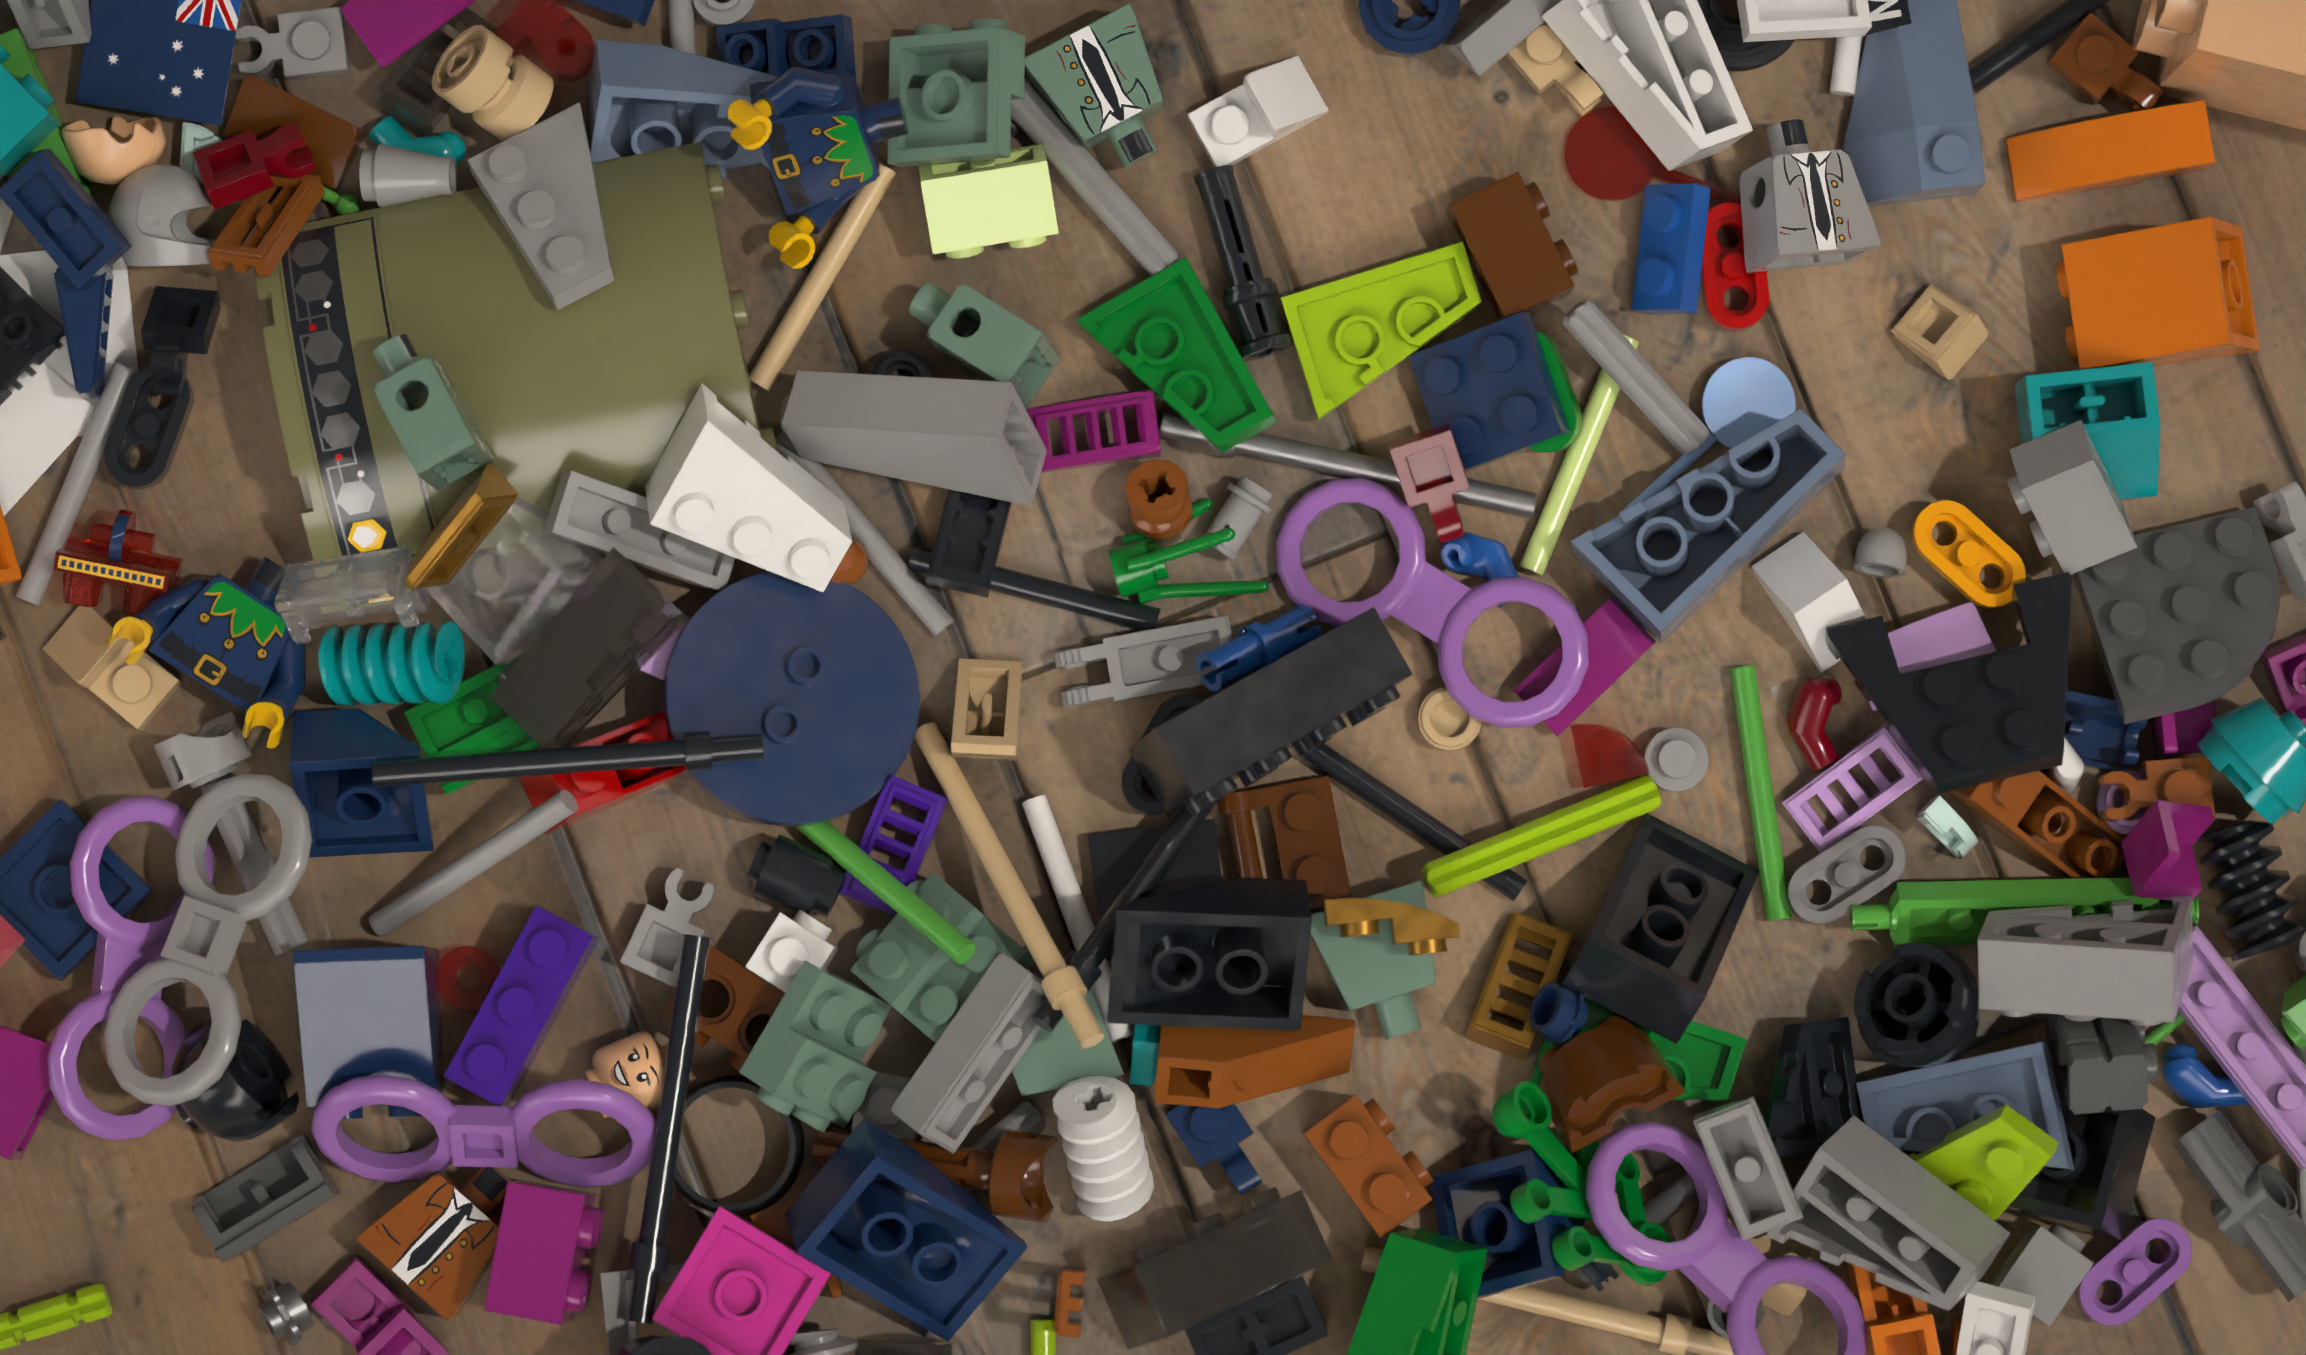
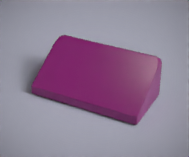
[341,0,476,68]

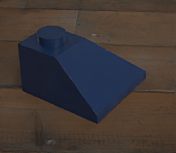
[289,708,434,858]
[1431,1149,1586,1299]

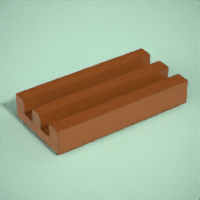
[207,174,325,277]
[1054,1267,1086,1338]

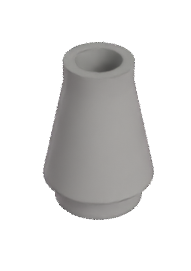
[359,144,457,208]

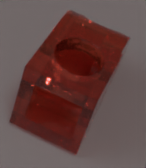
[495,0,595,82]

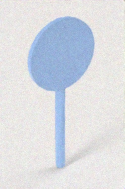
[1624,357,1796,510]

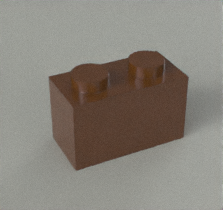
[1446,172,1578,321]

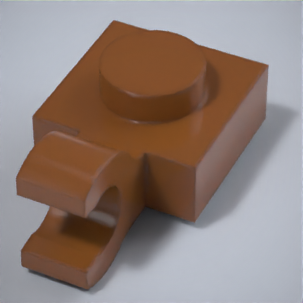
[2047,12,2163,112]

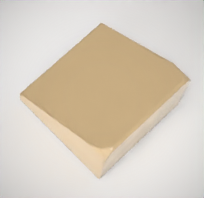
[1891,284,1988,380]

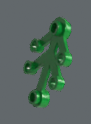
[1492,1081,1672,1286]

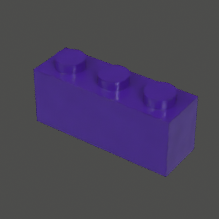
[443,905,599,1106]

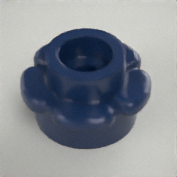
[1530,982,1588,1043]

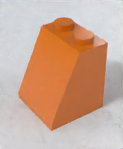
[2056,217,2260,370]

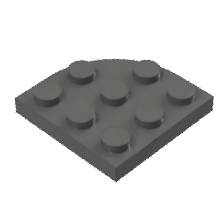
[2073,507,2280,724]

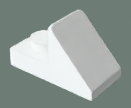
[1187,56,1329,167]

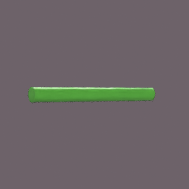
[1730,665,1792,921]
[794,822,976,965]

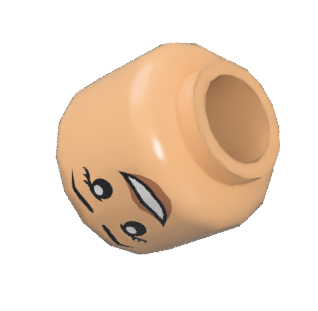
[585,1031,668,1122]

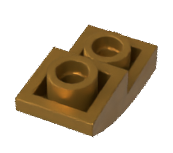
[1323,898,1460,956]

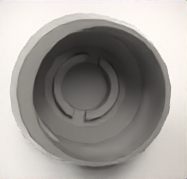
[108,164,215,266]

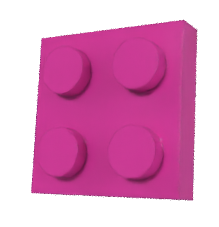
[652,1206,832,1355]

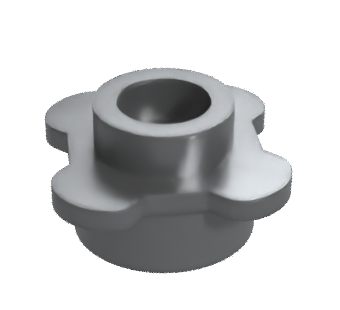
[257,1282,314,1346]

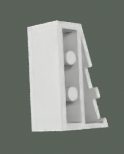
[1541,0,1753,171]
[645,383,852,592]

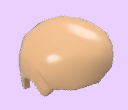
[61,116,166,185]

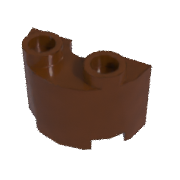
[1539,1016,1686,1153]

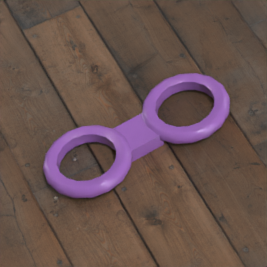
[1276,478,1589,728]
[47,795,215,1141]
[311,1074,656,1188]
[1586,1121,1867,1355]

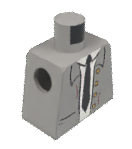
[1739,119,1881,273]

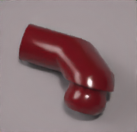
[1787,674,1842,773]

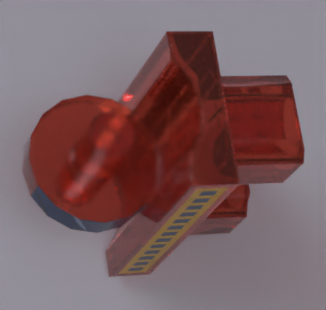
[53,509,183,617]

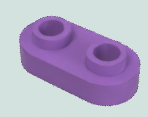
[2076,1218,2192,1326]

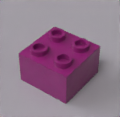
[484,1180,605,1325]

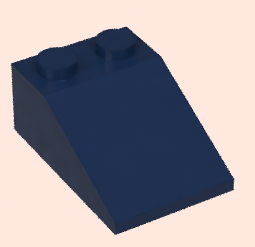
[785,1118,1027,1342]

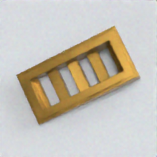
[1465,911,1573,1060]

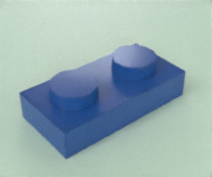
[1631,183,1711,314]

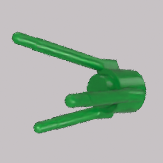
[1108,498,1269,604]

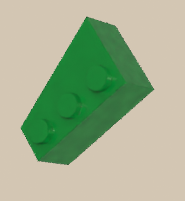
[1347,1228,1488,1355]

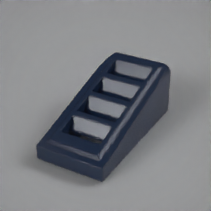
[54,266,114,401]

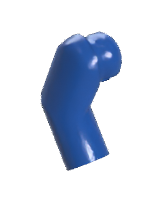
[1440,532,1519,608]
[2161,1043,2250,1108]

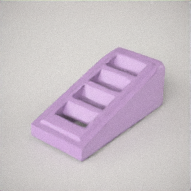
[1782,723,1924,853]

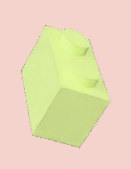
[919,144,1059,259]

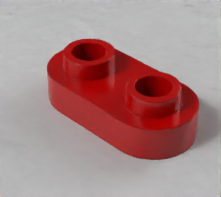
[1701,202,1770,332]

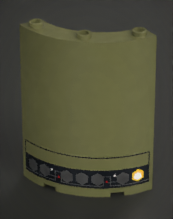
[254,142,778,586]

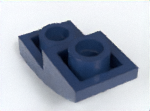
[716,14,856,80]

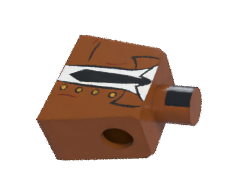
[356,1167,511,1321]

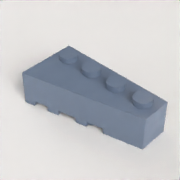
[1571,409,1846,644]

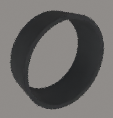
[674,1075,805,1216]

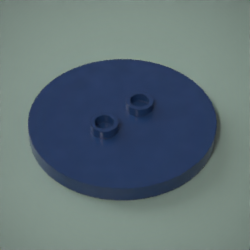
[663,572,920,827]

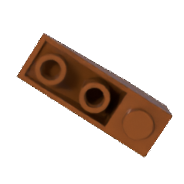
[1945,771,2125,879]
[1154,1015,1355,1109]

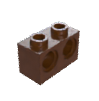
[665,944,785,1071]

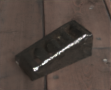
[374,8,502,138]

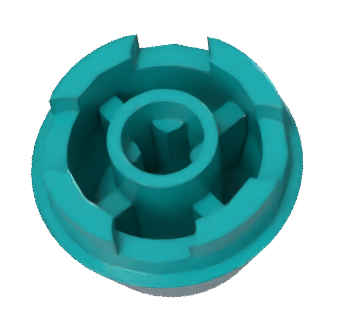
[2197,697,2306,824]

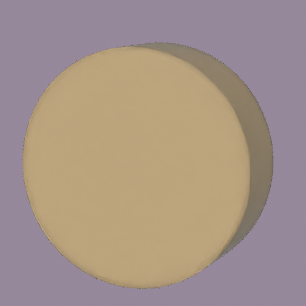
[1417,687,1482,751]

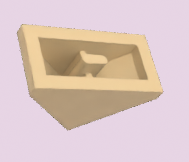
[951,658,1022,761]

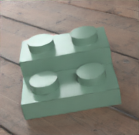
[888,18,1025,167]
[850,872,1035,1043]
[739,960,892,1132]

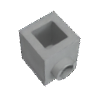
[1990,1222,2094,1327]

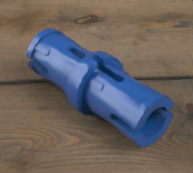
[1196,604,1321,691]

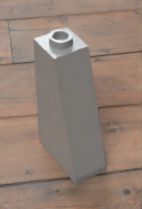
[780,370,1047,505]

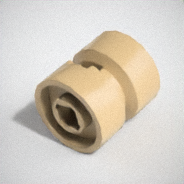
[432,25,554,142]

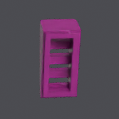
[1027,390,1161,473]

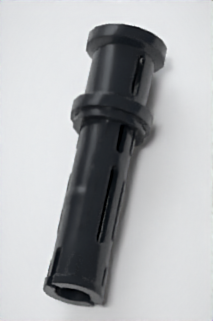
[1194,165,1294,361]

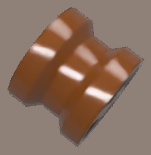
[1125,459,1193,540]

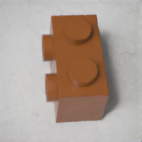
[1302,1095,1434,1238]

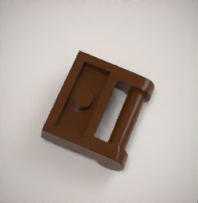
[1217,776,1352,910]

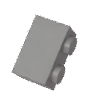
[2007,420,2138,575]

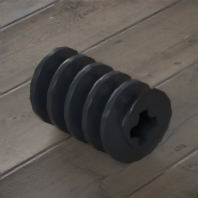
[2197,820,2306,961]

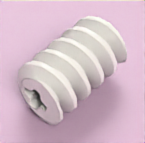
[1053,1075,1154,1222]

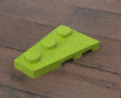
[1280,241,1482,421]
[1907,1104,2059,1221]

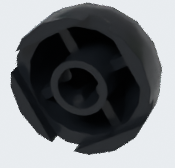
[172,1015,299,1142]

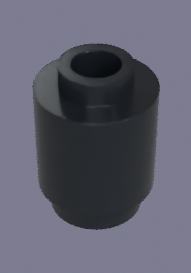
[747,834,848,917]

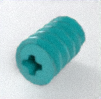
[318,621,465,706]

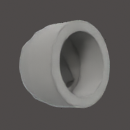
[1854,527,1907,578]

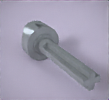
[154,711,308,956]

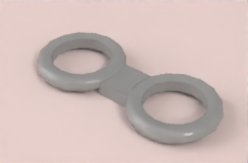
[104,773,312,1106]

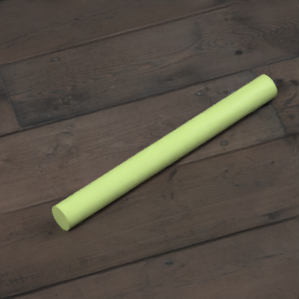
[1519,335,1639,576]

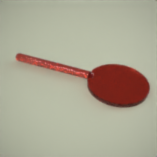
[1565,106,1741,204]

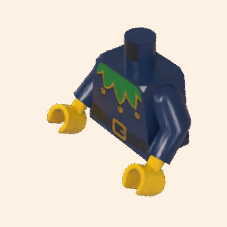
[728,66,909,269]
[106,556,306,749]

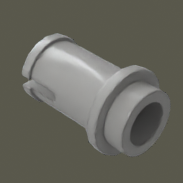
[1203,475,1274,561]

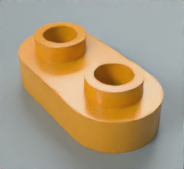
[1911,500,2026,609]

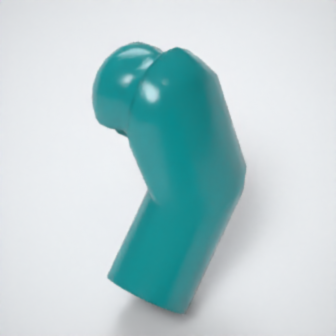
[368,115,466,166]

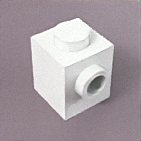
[745,910,838,993]

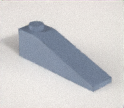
[1842,0,1986,207]
[586,40,778,178]

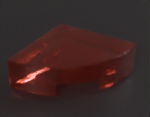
[1571,724,1650,788]

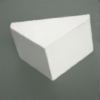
[1750,532,1866,673]

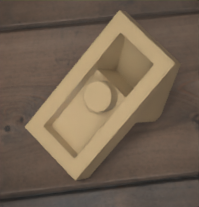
[43,600,182,731]

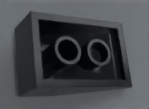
[1562,813,1759,1044]
[1107,877,1312,1031]
[2006,1085,2156,1241]

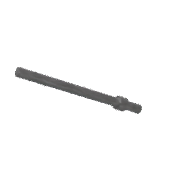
[1159,412,1537,518]

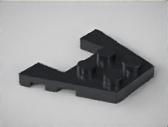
[1826,572,2072,795]

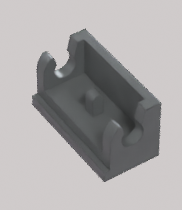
[191,1133,341,1263]

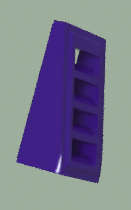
[840,774,949,916]

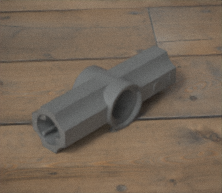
[2172,1110,2306,1302]

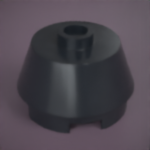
[1854,942,1980,1067]

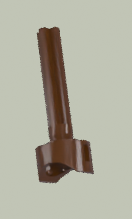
[812,1127,1058,1223]

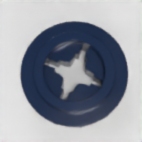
[1358,0,1460,57]

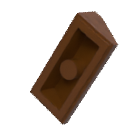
[223,73,366,191]

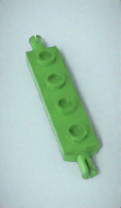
[1849,877,2199,946]

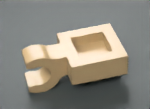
[1505,21,1603,117]

